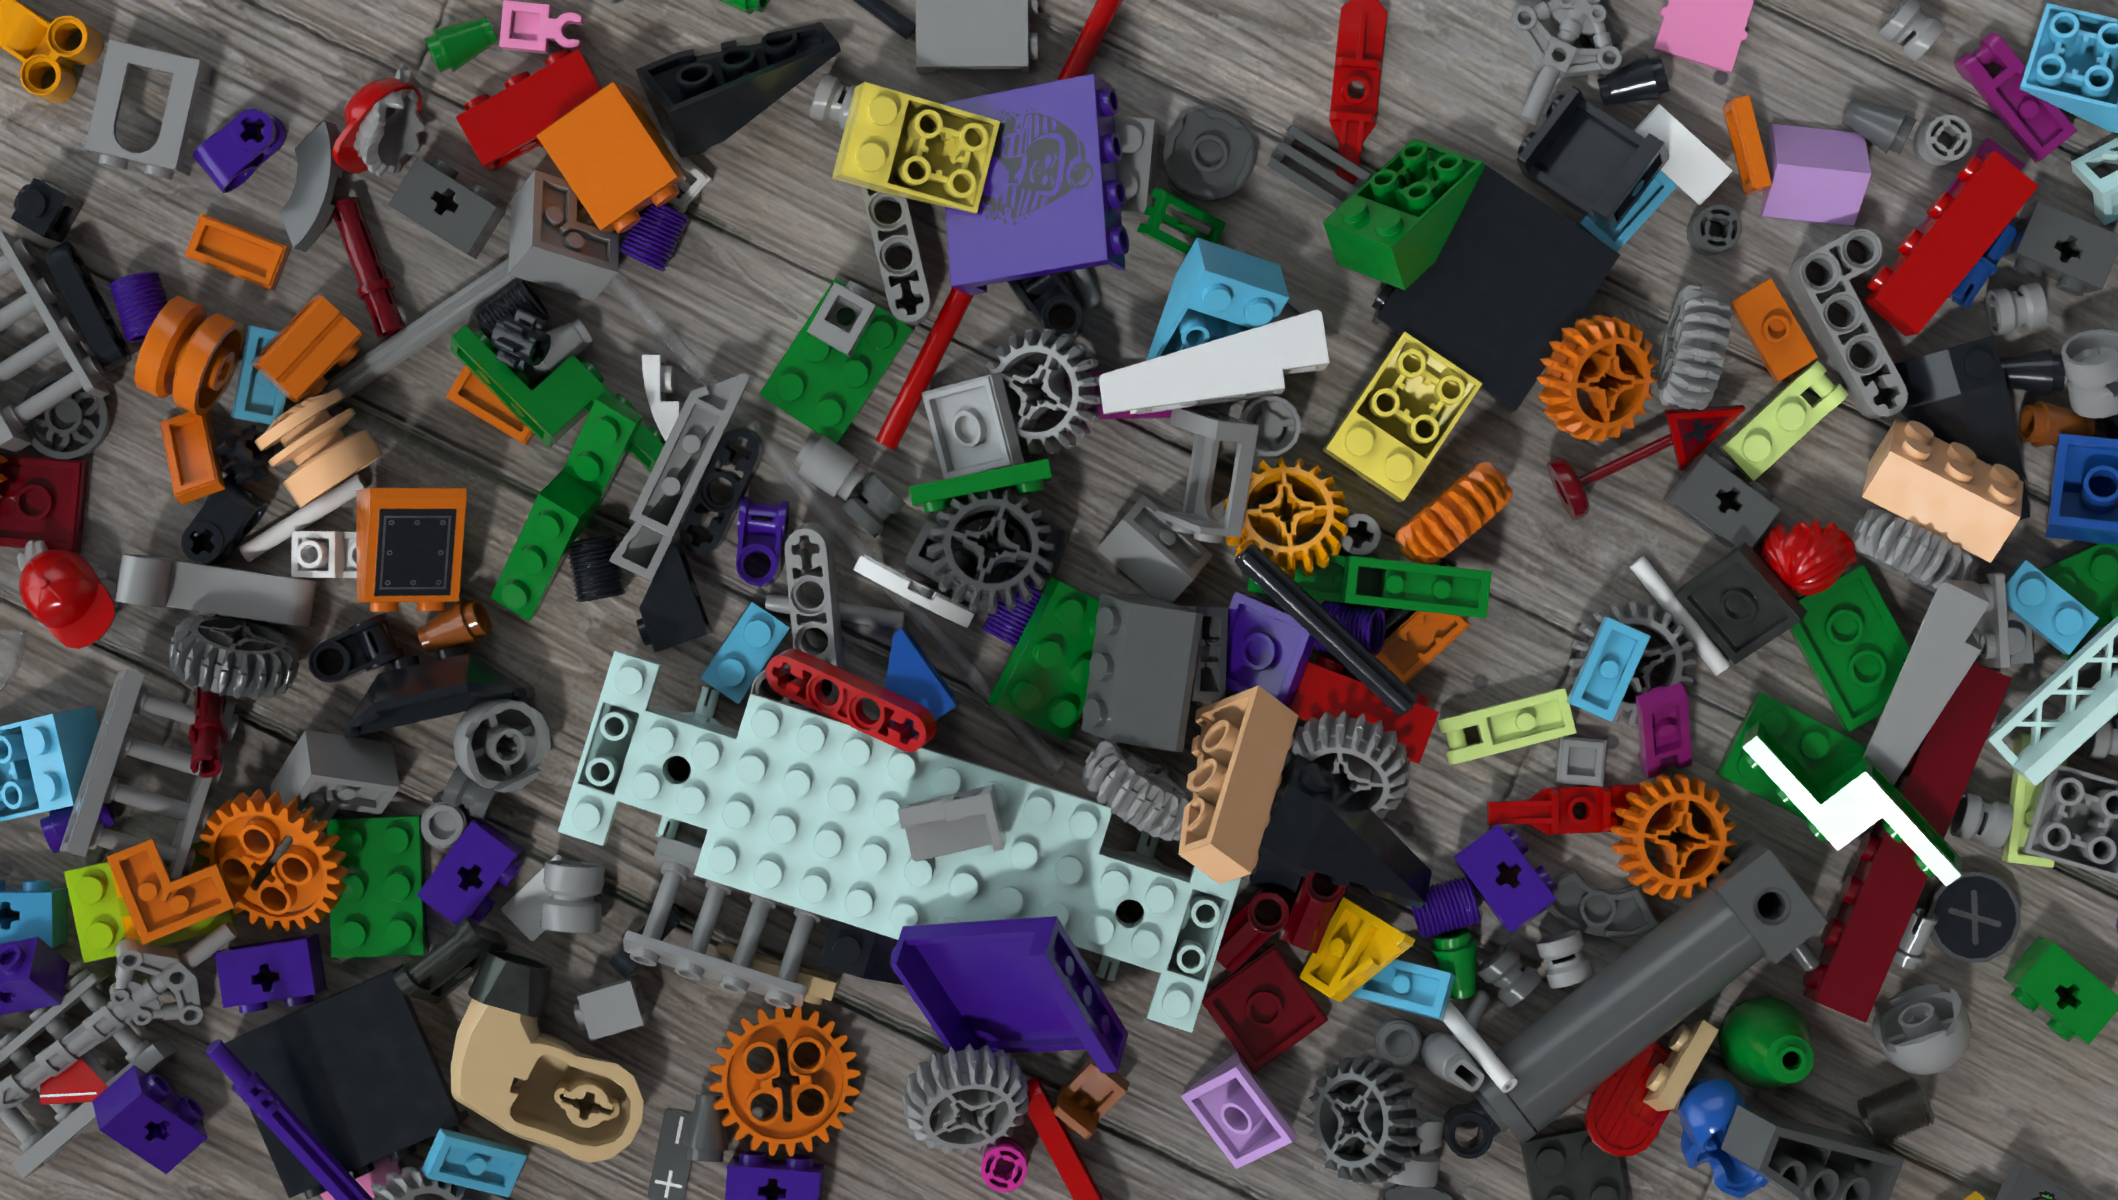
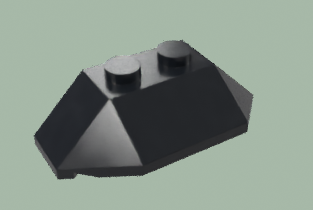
[343,645,536,738]

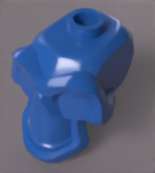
[1678,1078,1768,1198]

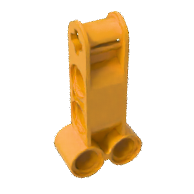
[0,0,103,103]

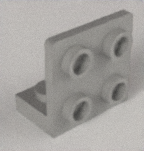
[1972,571,2034,668]

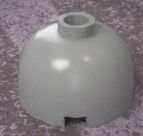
[453,697,551,793]
[1872,984,1972,1075]

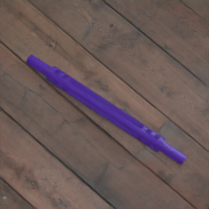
[205,1039,373,1200]

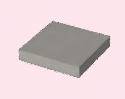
[922,372,1024,479]

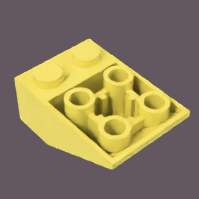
[832,82,1000,214]
[1322,331,1482,502]

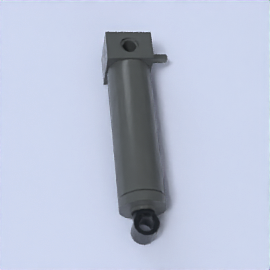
[1443,840,1828,1159]

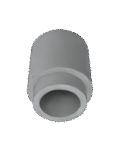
[795,435,867,501]

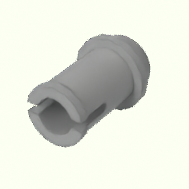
[1893,906,1939,969]

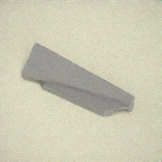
[609,373,750,581]
[1863,580,1990,785]

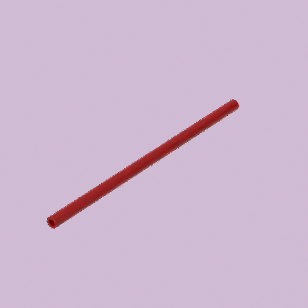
[875,0,1123,451]

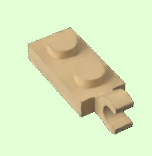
[716,943,840,1005]

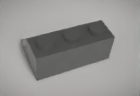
[1081,593,1203,752]

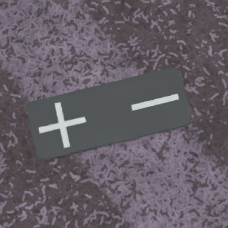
[648,1109,692,1200]

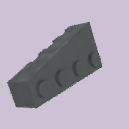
[1721,1105,1905,1200]

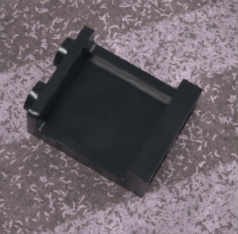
[1517,86,1669,233]

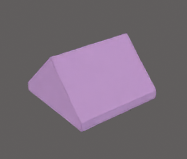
[1760,124,1872,227]
[1181,1052,1297,1169]

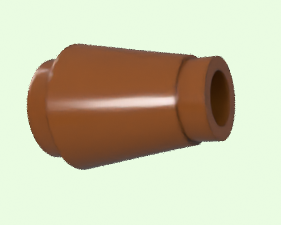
[2019,401,2095,447]
[418,599,491,653]

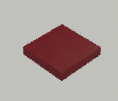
[0,453,89,553]
[1202,944,1328,1074]

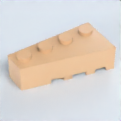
[1178,685,1298,884]

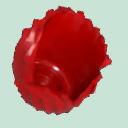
[1761,519,1858,596]

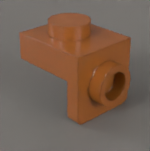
[1053,1058,1130,1140]

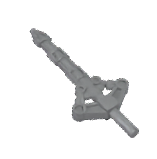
[1509,0,1622,125]
[0,921,238,1111]

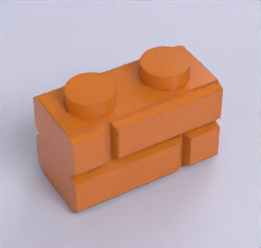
[251,295,363,402]

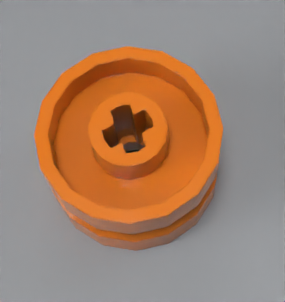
[134,296,245,416]

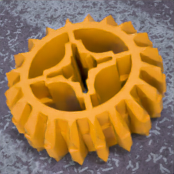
[1223,456,1349,579]

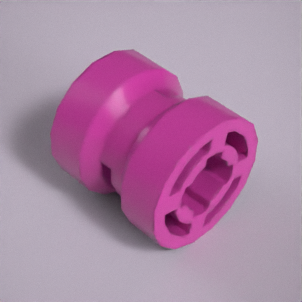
[981,1137,1028,1192]

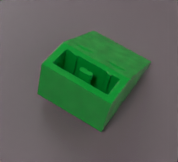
[1323,138,1485,290]

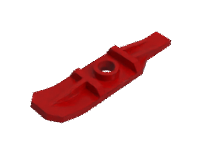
[1329,0,1388,185]
[1487,784,1667,835]

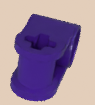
[192,109,286,194]
[736,497,789,587]

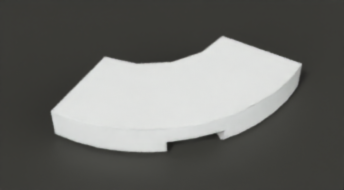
[853,555,975,628]

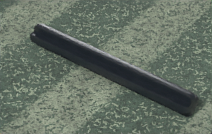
[1235,543,1417,716]

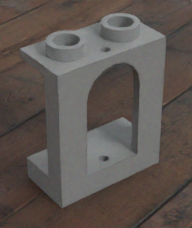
[85,40,213,180]
[1155,408,1259,543]

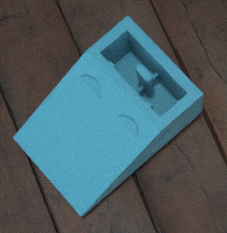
[2020,3,2118,133]
[1146,237,1289,404]
[0,706,99,822]

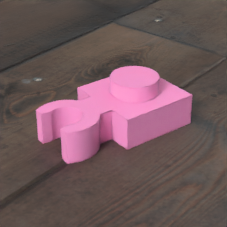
[499,0,584,54]

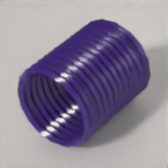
[619,203,689,271]
[109,271,168,343]
[982,576,1043,647]
[1314,601,1386,656]
[1411,875,1480,939]

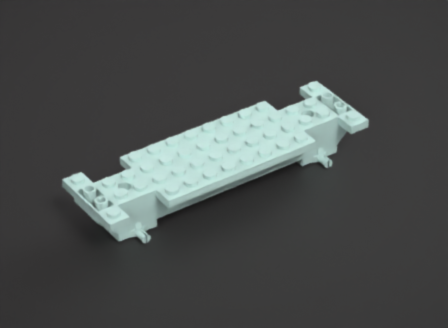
[558,650,1241,1033]

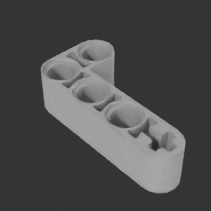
[860,187,932,326]
[1788,228,1908,419]
[751,522,845,710]
[115,554,317,627]

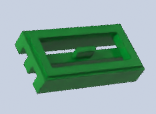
[1137,188,1226,256]

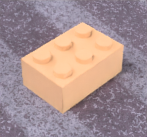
[1862,418,2024,563]

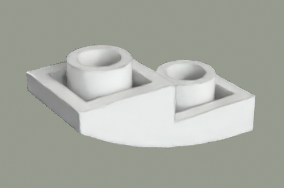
[1634,104,1733,205]
[642,355,684,441]
[291,531,357,578]

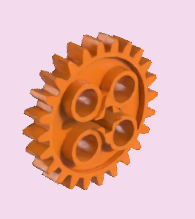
[198,789,349,932]
[709,1006,860,1157]

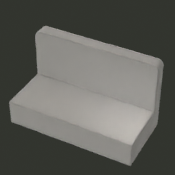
[1098,495,1213,603]

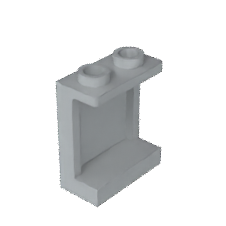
[916,0,1038,74]

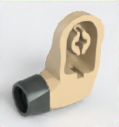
[451,949,644,1163]

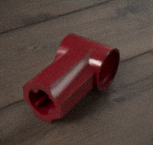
[1279,871,1347,954]
[1216,887,1289,974]

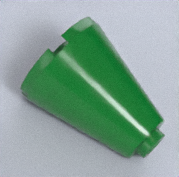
[1718,996,1814,1089]

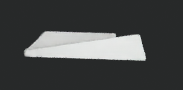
[1099,310,1329,414]

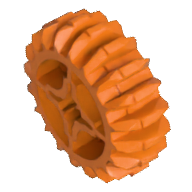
[1536,315,1659,442]
[1395,462,1513,565]
[1610,773,1738,900]

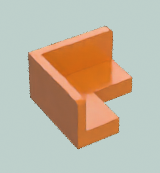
[106,838,237,945]

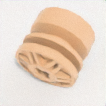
[254,388,384,508]

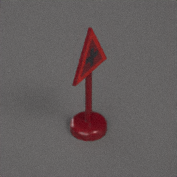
[1546,405,1746,521]

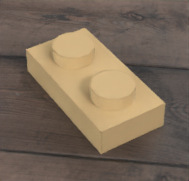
[1643,1020,1719,1112]

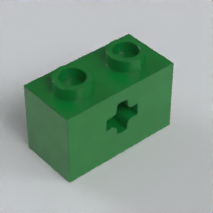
[2003,936,2118,1045]

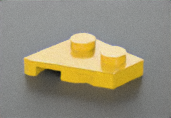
[1299,897,1416,1003]

